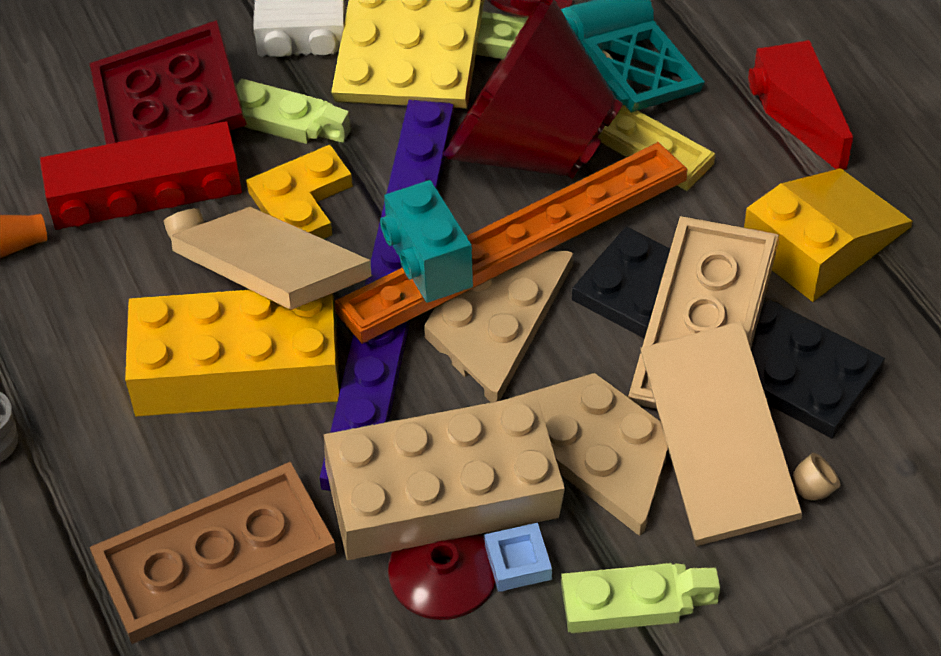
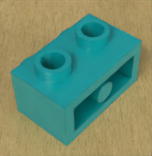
[380,180,473,303]

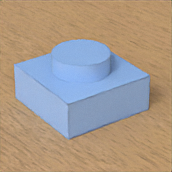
[484,523,552,592]

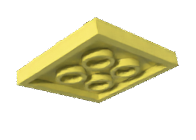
[331,0,484,108]

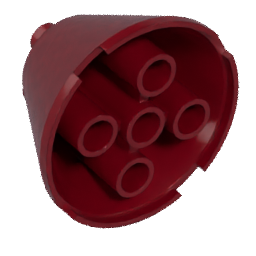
[443,0,623,179]

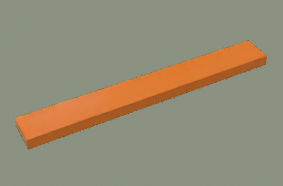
[334,142,687,344]

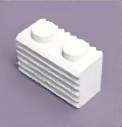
[253,0,346,58]

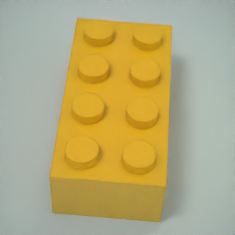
[125,290,340,417]

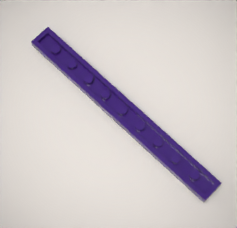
[319,100,454,491]

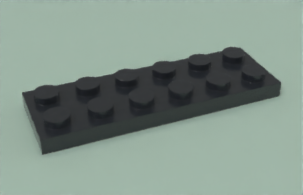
[572,226,885,439]

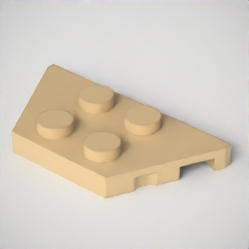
[424,251,573,403]
[505,373,669,536]

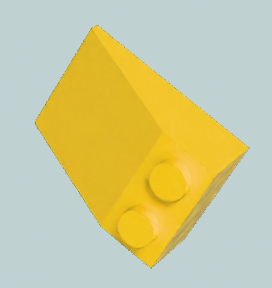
[744,168,913,302]

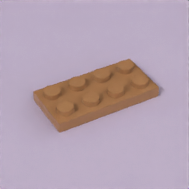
[89,462,336,644]

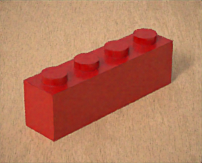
[40,121,242,230]

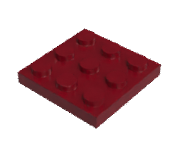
[89,20,247,144]

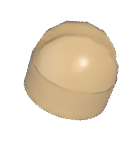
[163,208,205,239]
[792,453,840,500]

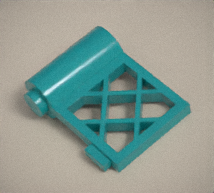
[561,0,705,112]

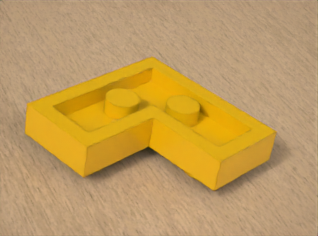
[246,145,353,239]

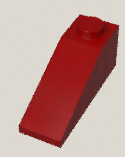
[748,40,853,170]

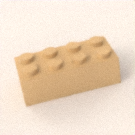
[324,394,565,560]

